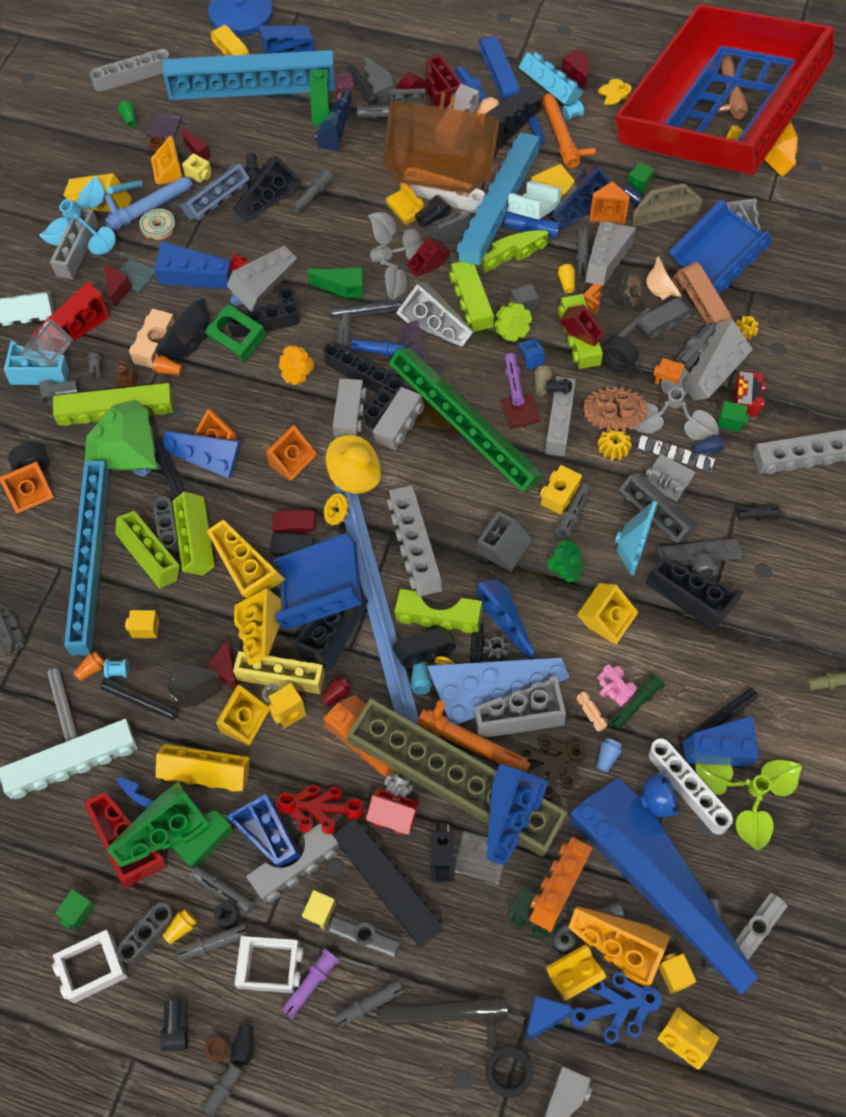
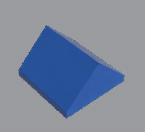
[525,996,572,1042]

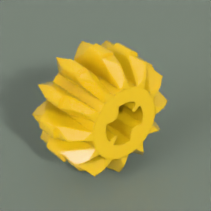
[598,430,632,461]

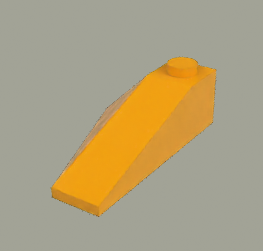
[569,906,670,987]

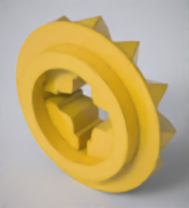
[324,493,350,525]

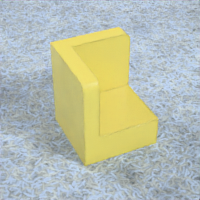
[302,890,336,930]

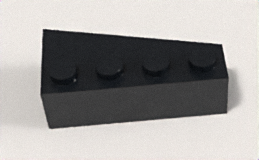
[646,558,744,631]
[292,590,368,671]

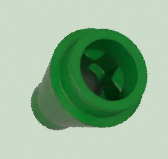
[118,101,137,128]

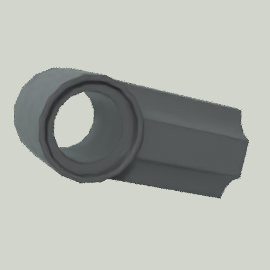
[39,380,80,406]

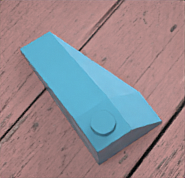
[615,501,658,576]

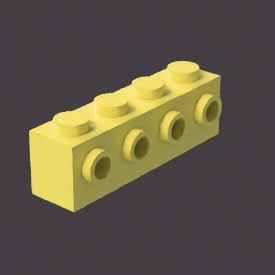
[233,651,325,694]

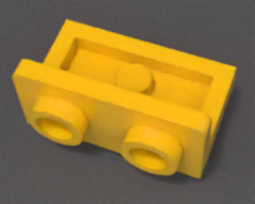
[658,1007,719,1069]

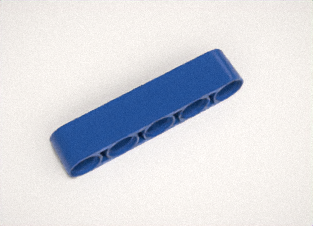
[479,35,520,100]

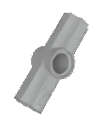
[735,893,788,960]

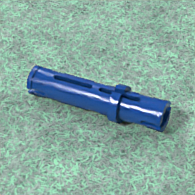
[351,339,408,356]

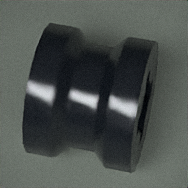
[214,903,240,930]

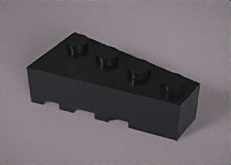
[484,87,543,148]

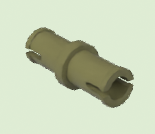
[806,672,846,692]

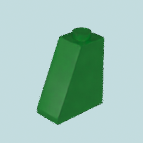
[310,69,331,126]
[170,811,234,870]

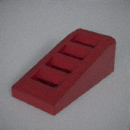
[181,128,210,161]

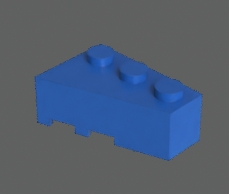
[258,26,315,54]
[683,716,759,767]

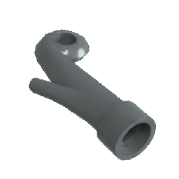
[553,901,625,951]

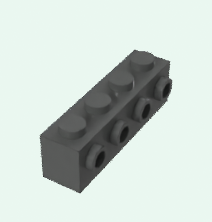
[619,473,699,543]

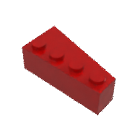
[31,281,110,353]
[84,792,166,889]

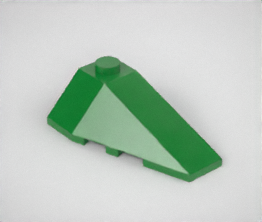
[106,782,210,867]

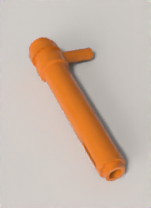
[543,94,596,168]
[416,700,530,772]

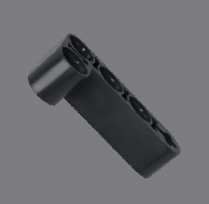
[227,287,301,338]

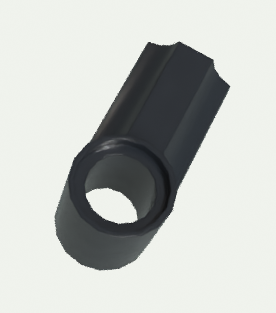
[415,195,452,227]
[160,999,188,1051]

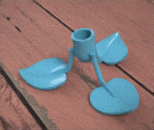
[39,176,116,255]

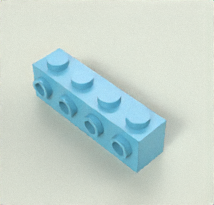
[519,52,584,105]

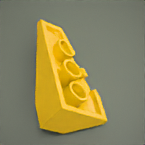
[234,588,281,665]

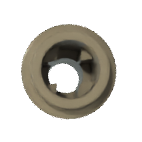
[534,366,553,396]

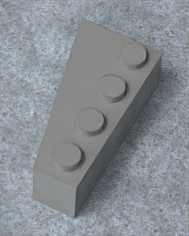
[227,246,297,312]
[683,319,753,401]

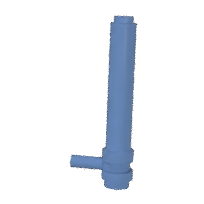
[104,177,193,231]

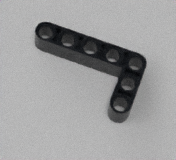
[323,343,404,429]

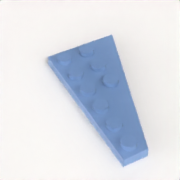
[426,658,570,725]

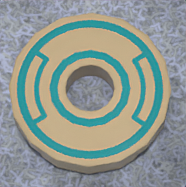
[139,209,176,240]

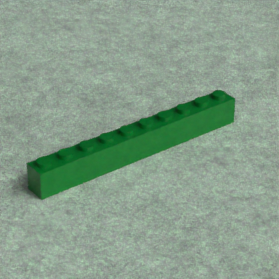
[388,348,544,492]

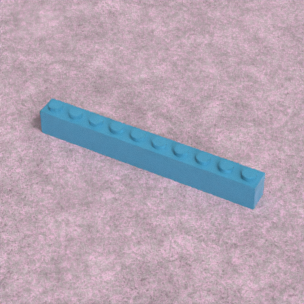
[457,132,540,266]
[64,461,110,656]

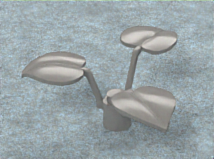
[368,212,424,301]
[633,362,719,441]

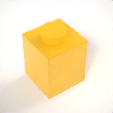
[125,610,159,638]
[659,953,696,994]

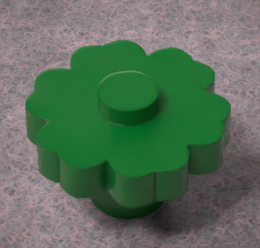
[547,539,584,582]

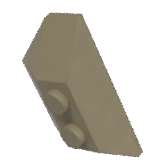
[631,183,702,227]

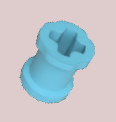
[562,101,584,121]
[104,659,130,678]

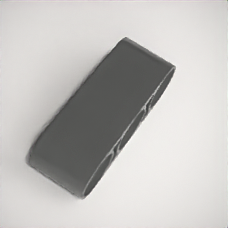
[637,297,692,339]
[153,496,179,556]
[117,903,175,966]

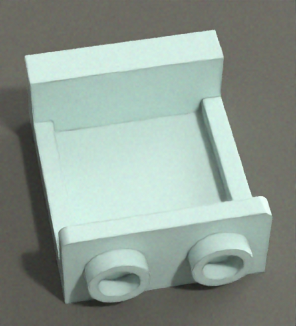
[508,181,561,219]

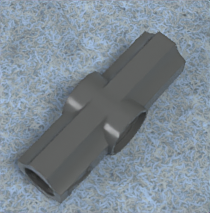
[675,323,716,371]
[328,913,402,959]

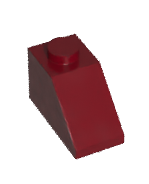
[559,304,605,346]

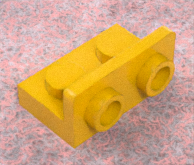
[386,182,424,225]
[546,945,606,1001]

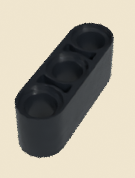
[392,627,456,667]

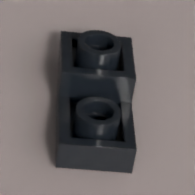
[269,534,315,555]

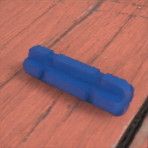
[529,116,545,145]

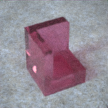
[335,72,354,100]

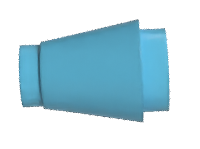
[410,662,432,694]

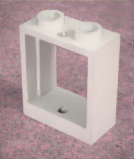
[52,930,128,1003]
[235,936,303,993]

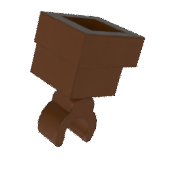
[115,361,138,389]

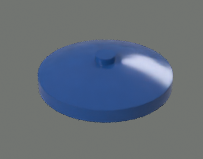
[208,0,273,36]

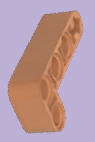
[672,262,732,325]

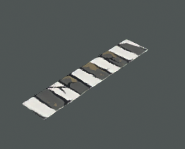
[637,435,715,472]

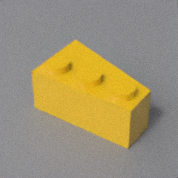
[63,173,132,212]

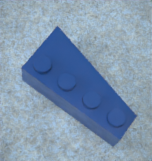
[154,241,232,289]

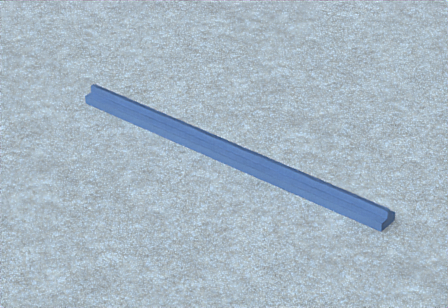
[334,484,419,724]

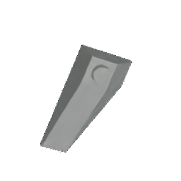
[396,282,474,347]

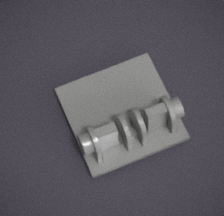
[645,454,696,502]

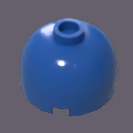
[640,771,681,818]

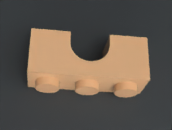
[129,309,175,368]

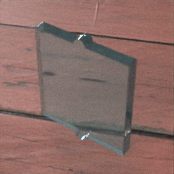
[119,259,155,293]

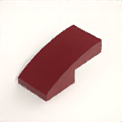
[272,510,316,534]

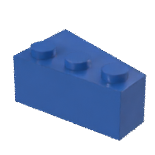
[226,794,302,868]

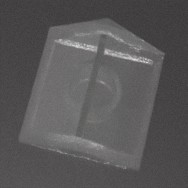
[19,319,73,367]
[454,831,504,885]

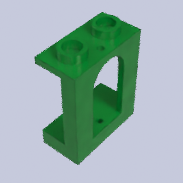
[205,304,267,363]

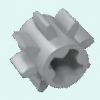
[384,771,413,797]

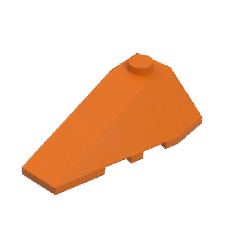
[323,695,396,778]

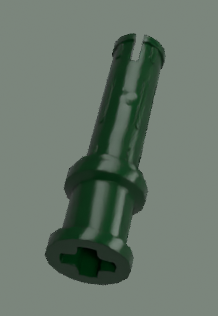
[609,673,665,730]

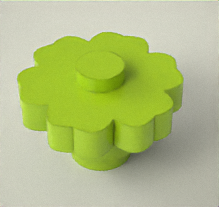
[495,302,532,341]

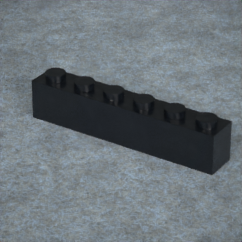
[333,819,443,949]

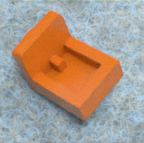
[653,358,685,384]

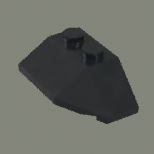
[155,298,210,360]

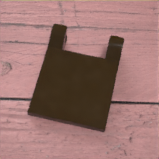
[413,392,464,434]

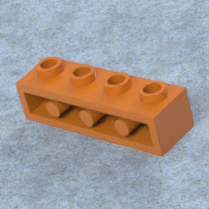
[529,837,593,932]

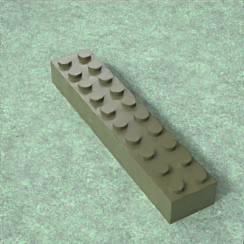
[347,698,568,857]

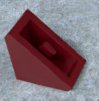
[396,71,429,95]
[104,265,133,306]
[206,642,237,690]

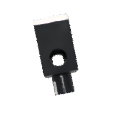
[431,823,454,882]

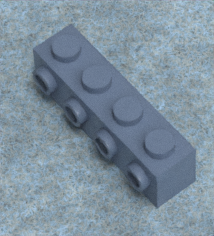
[180,163,250,220]

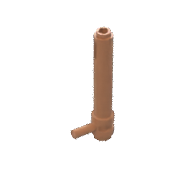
[712,55,748,119]

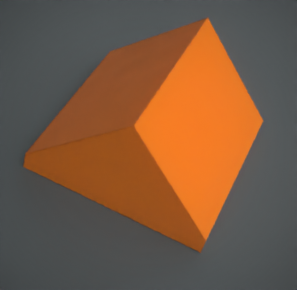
[589,181,630,224]
[194,409,237,441]
[266,425,317,481]
[0,461,54,514]

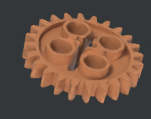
[583,386,648,432]

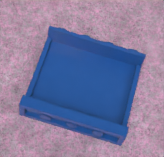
[669,199,772,295]
[273,533,362,630]

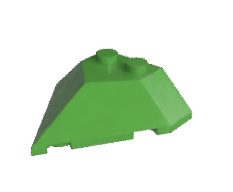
[85,400,159,471]

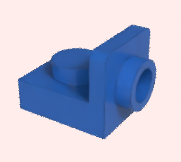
[518,339,545,370]

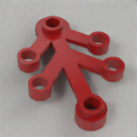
[275,785,363,834]

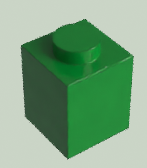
[627,162,655,195]
[718,401,749,432]
[55,890,96,930]

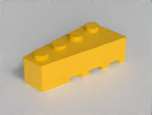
[207,520,286,599]

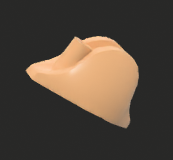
[647,256,682,300]

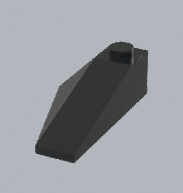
[233,156,302,222]

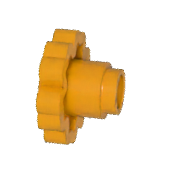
[279,346,314,385]

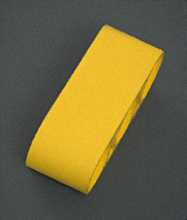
[210,25,249,56]

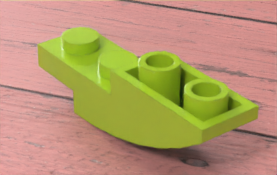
[481,230,548,273]

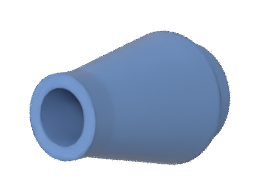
[596,738,622,773]

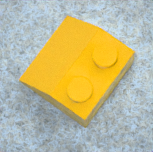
[577,583,638,644]

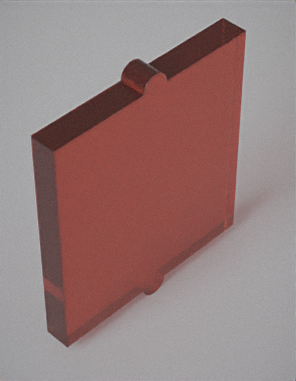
[500,393,540,429]

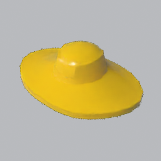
[325,435,381,494]

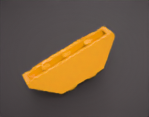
[765,121,798,176]

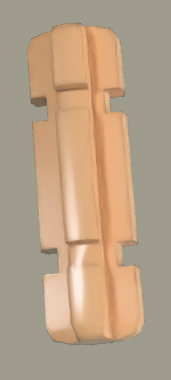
[576,691,607,732]

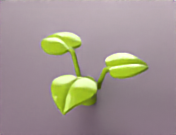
[695,760,802,850]

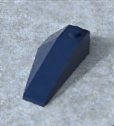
[315,88,352,151]
[550,165,611,229]

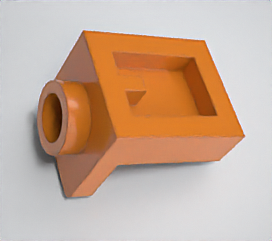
[583,284,602,315]

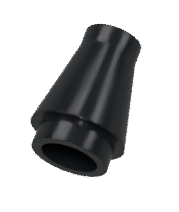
[230,1026,254,1066]

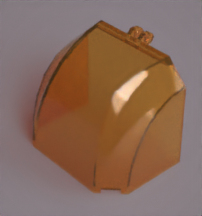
[383,92,499,194]

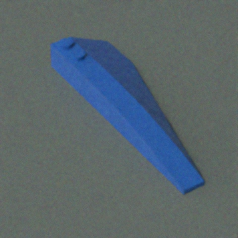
[571,778,758,995]

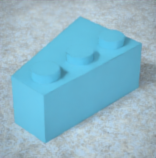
[4,341,70,385]

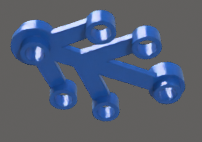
[570,972,662,1044]

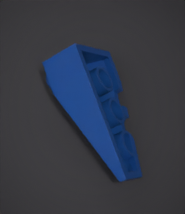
[477,579,535,660]
[486,764,548,866]

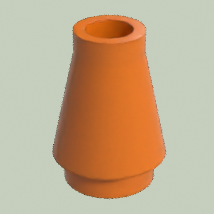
[152,355,182,376]
[73,651,105,681]

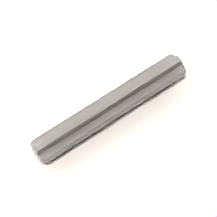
[47,668,78,742]

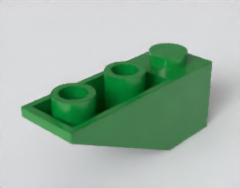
[307,268,363,298]

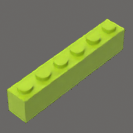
[53,383,174,426]

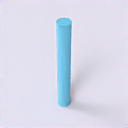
[107,180,143,194]

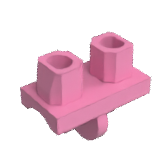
[597,664,637,707]

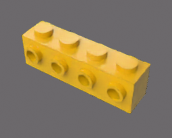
[156,744,250,792]

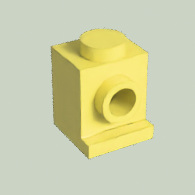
[182,154,211,183]

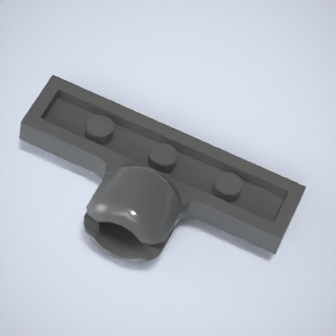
[656,539,743,580]

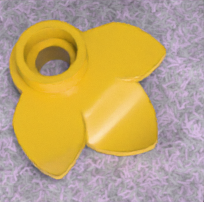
[598,79,632,105]

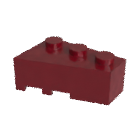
[424,54,463,111]

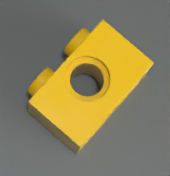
[540,465,582,515]
[268,683,306,729]

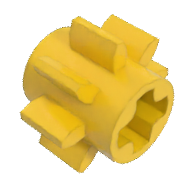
[736,316,759,340]

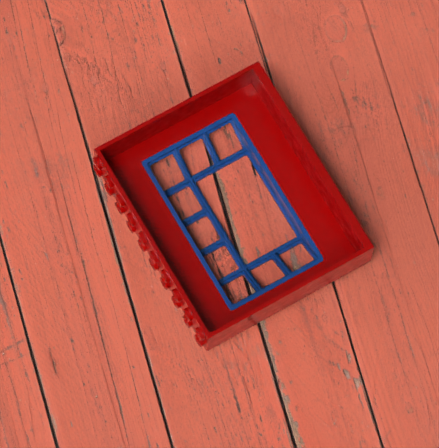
[615,4,834,175]

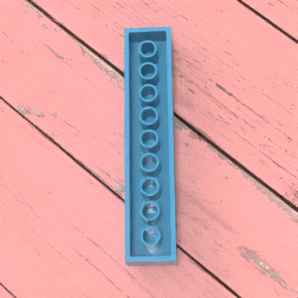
[163,50,336,100]

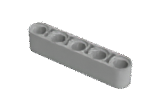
[90,49,170,91]

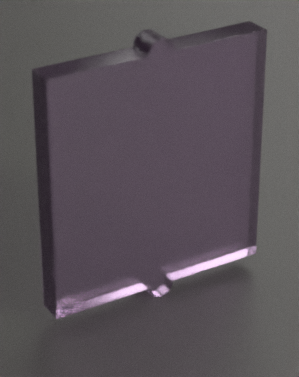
[146,113,182,139]

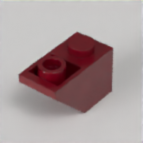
[562,49,589,89]
[406,237,451,277]

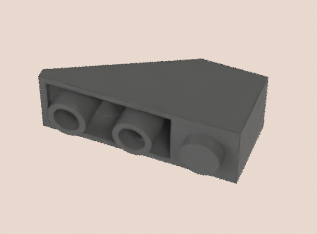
[364,57,397,104]

